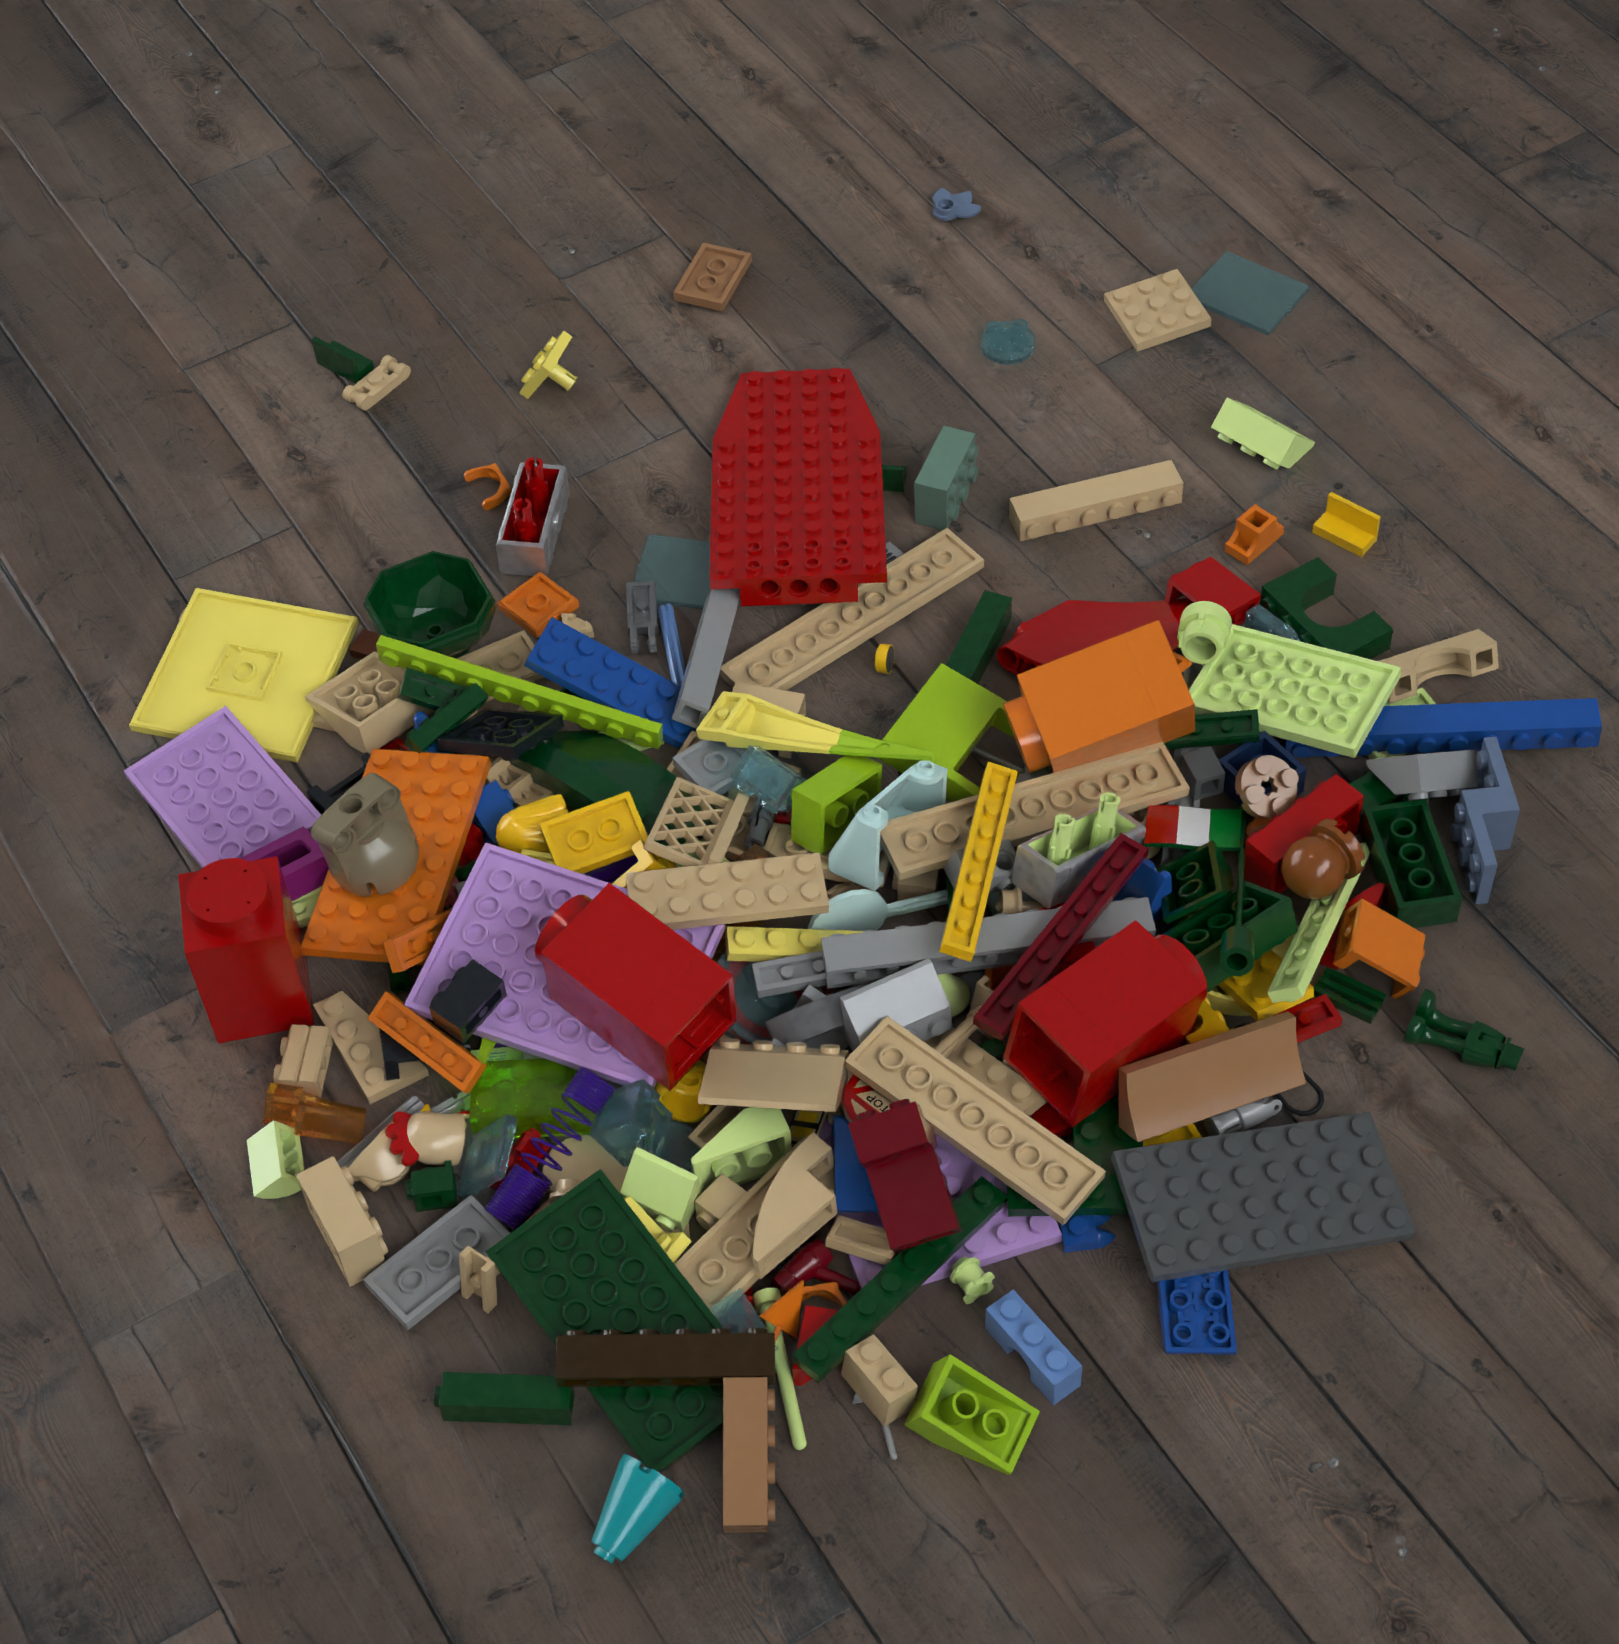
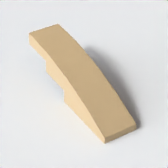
[464,753,554,808]

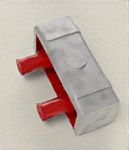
[496,457,570,576]

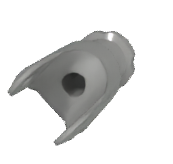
[1204,1097,1282,1136]

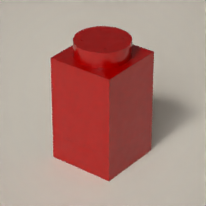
[178,856,315,1044]
[535,883,737,1091]
[1003,920,1208,1127]

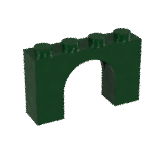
[1260,557,1393,659]

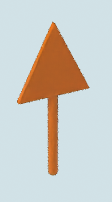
[759,1280,804,1342]

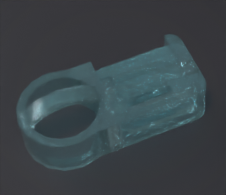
[1245,604,1299,641]

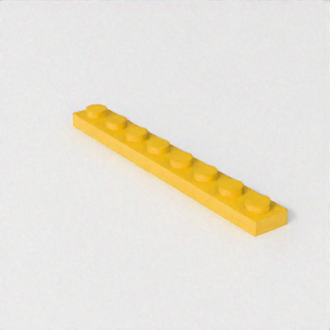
[939,762,1018,962]

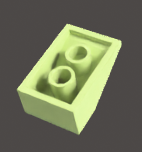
[691,1107,792,1194]

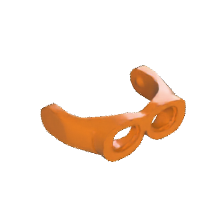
[464,463,512,510]
[787,1282,847,1308]

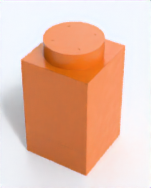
[1003,620,1195,773]

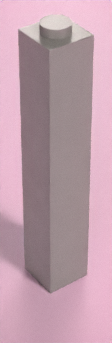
[672,589,740,729]

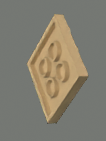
[1104,269,1211,352]

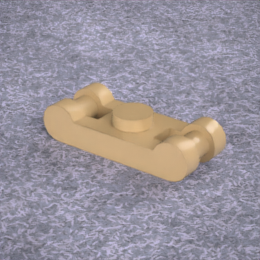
[342,355,411,411]

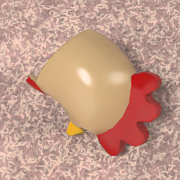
[385,1104,471,1167]

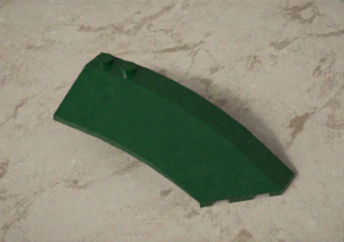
[510,730,716,846]

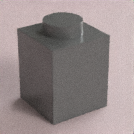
[1180,746,1225,801]

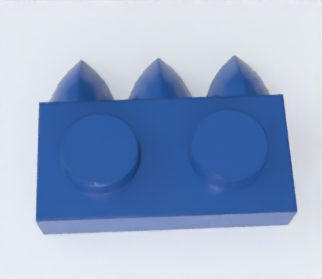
[1058,1215,1116,1253]

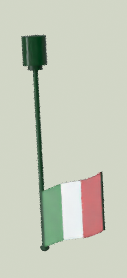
[1143,805,1255,976]

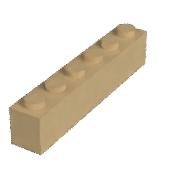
[1009,460,1183,541]

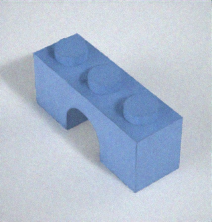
[985,1289,1082,1406]

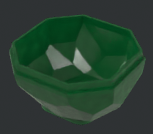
[363,551,495,658]

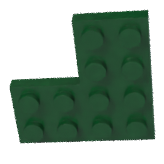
[1007,1093,1143,1217]

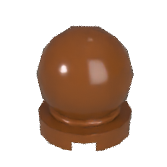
[1281,818,1365,900]

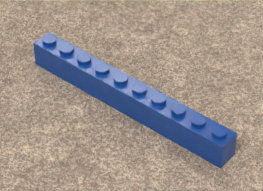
[1284,698,1602,758]

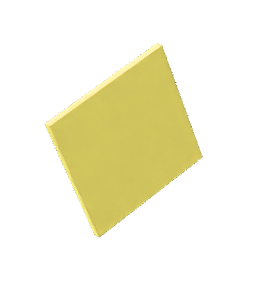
[129,588,359,763]

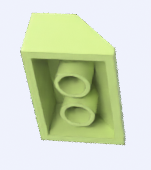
[1211,397,1315,470]

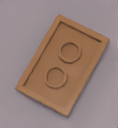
[673,243,752,312]

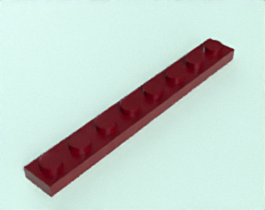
[973,833,1149,1040]

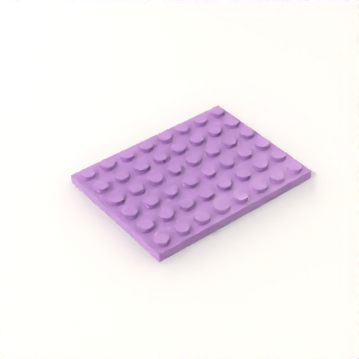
[404,843,726,1095]

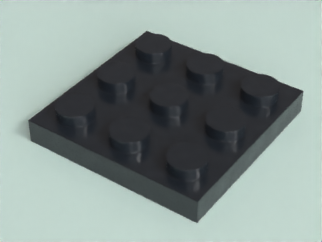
[436,708,564,761]

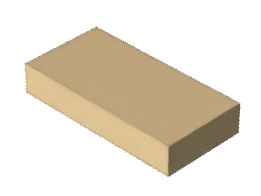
[825,1215,898,1265]

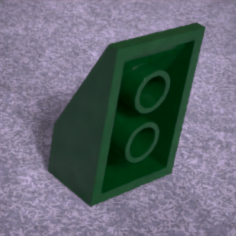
[1156,840,1234,924]

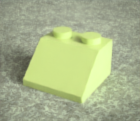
[620,1147,701,1232]

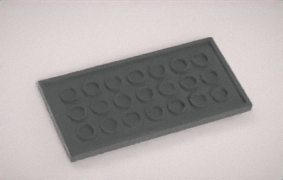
[1111,1112,1416,1283]

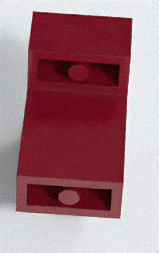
[848,1099,962,1252]

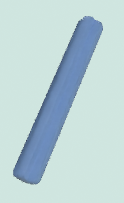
[657,604,686,686]

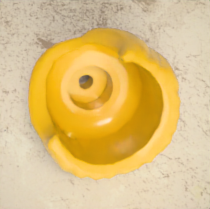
[654,1061,712,1123]

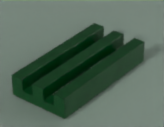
[1314,967,1387,1024]

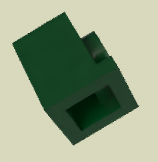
[405,1160,458,1212]

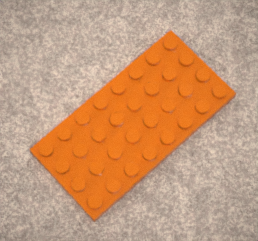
[301,749,491,965]

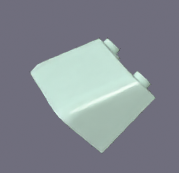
[828,760,948,891]

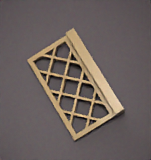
[643,777,750,867]

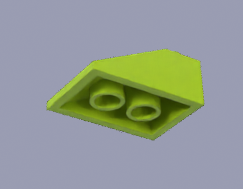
[904,1354,1040,1475]

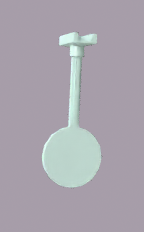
[808,889,1000,931]

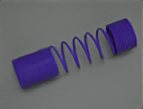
[484,1067,615,1230]

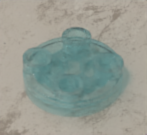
[981,319,1035,365]

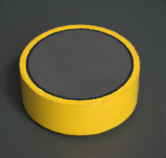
[875,643,894,674]

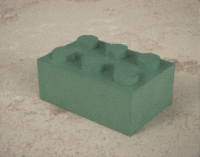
[914,426,979,530]

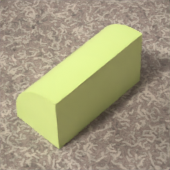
[247,1120,304,1199]

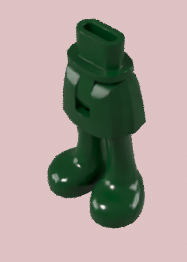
[1403,989,1524,1071]

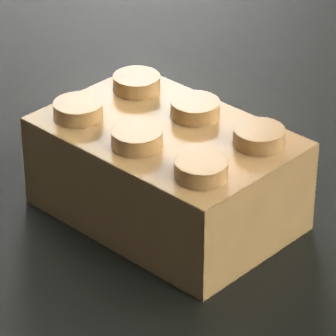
[296,1156,388,1287]

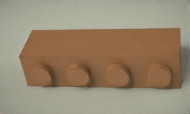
[723,1377,775,1533]

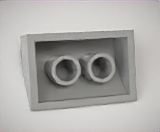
[1366,750,1478,800]
[840,958,953,1051]

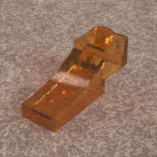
[262,1083,367,1143]

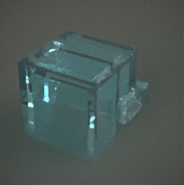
[590,1079,673,1167]

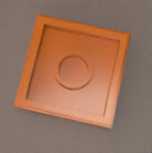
[497,572,580,638]

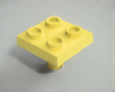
[519,330,577,399]

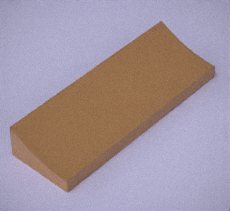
[1119,1011,1306,1142]

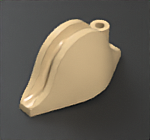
[348,1121,410,1192]

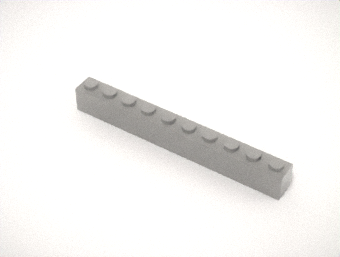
[822,897,1156,989]

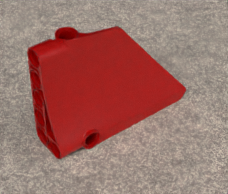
[997,598,1194,676]

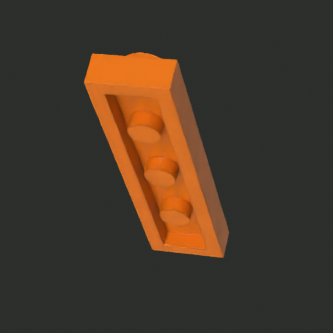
[383,908,452,973]
[367,991,488,1093]

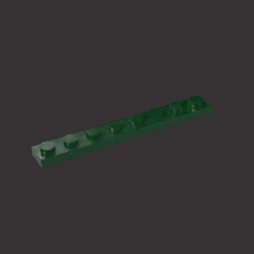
[792,1176,1008,1384]

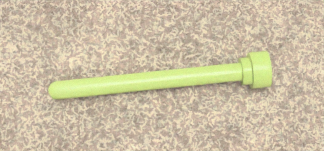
[753,1288,807,1450]

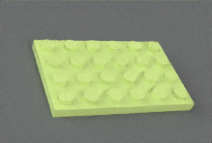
[1189,624,1401,758]

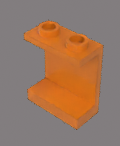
[1333,899,1426,1000]

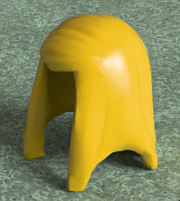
[496,794,568,854]

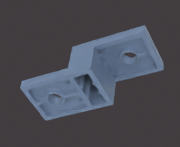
[1450,737,1520,904]

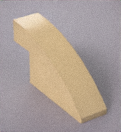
[753,1132,838,1279]

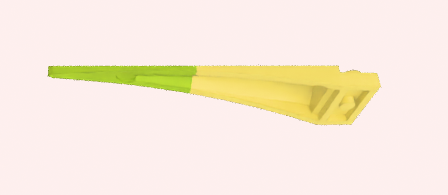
[696,691,936,761]

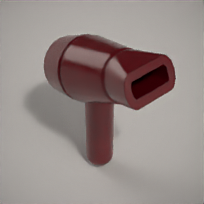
[771,1238,861,1297]

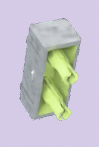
[1012,792,1146,909]

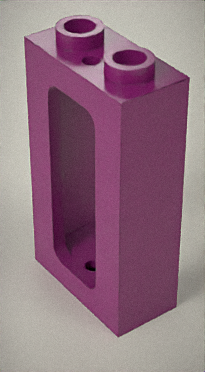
[240,826,329,902]

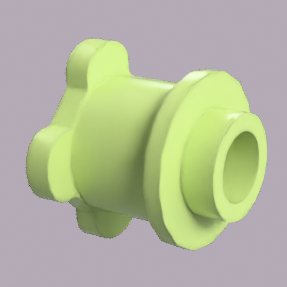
[950,1257,995,1304]

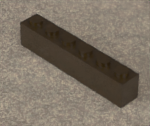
[555,1328,775,1388]

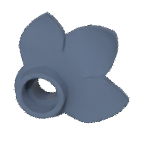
[933,188,981,222]

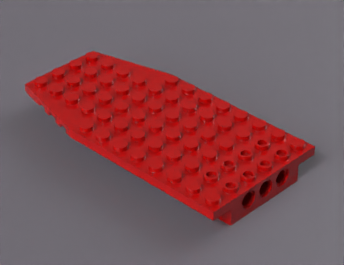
[709,368,887,606]

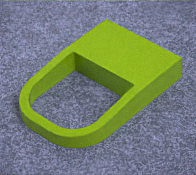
[876,663,1015,802]

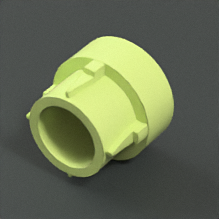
[1177,601,1232,665]

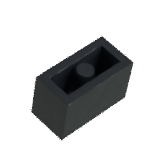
[429,959,507,1043]

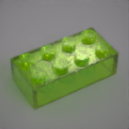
[469,1059,609,1140]

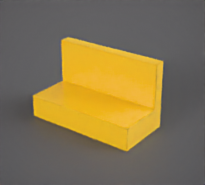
[1312,492,1381,557]

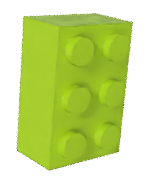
[791,755,882,855]

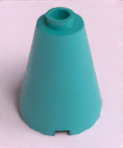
[591,1454,685,1564]

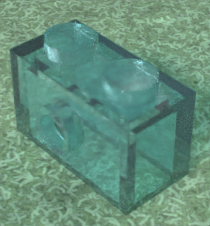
[730,745,807,814]

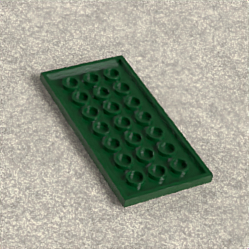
[486,1169,770,1474]

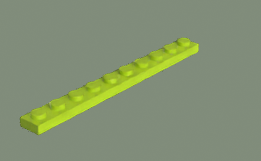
[376,635,663,750]

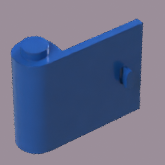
[831,1115,879,1213]

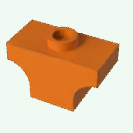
[1224,504,1285,565]

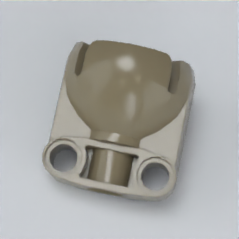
[311,773,419,897]

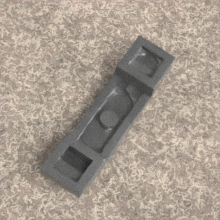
[765,983,871,1045]

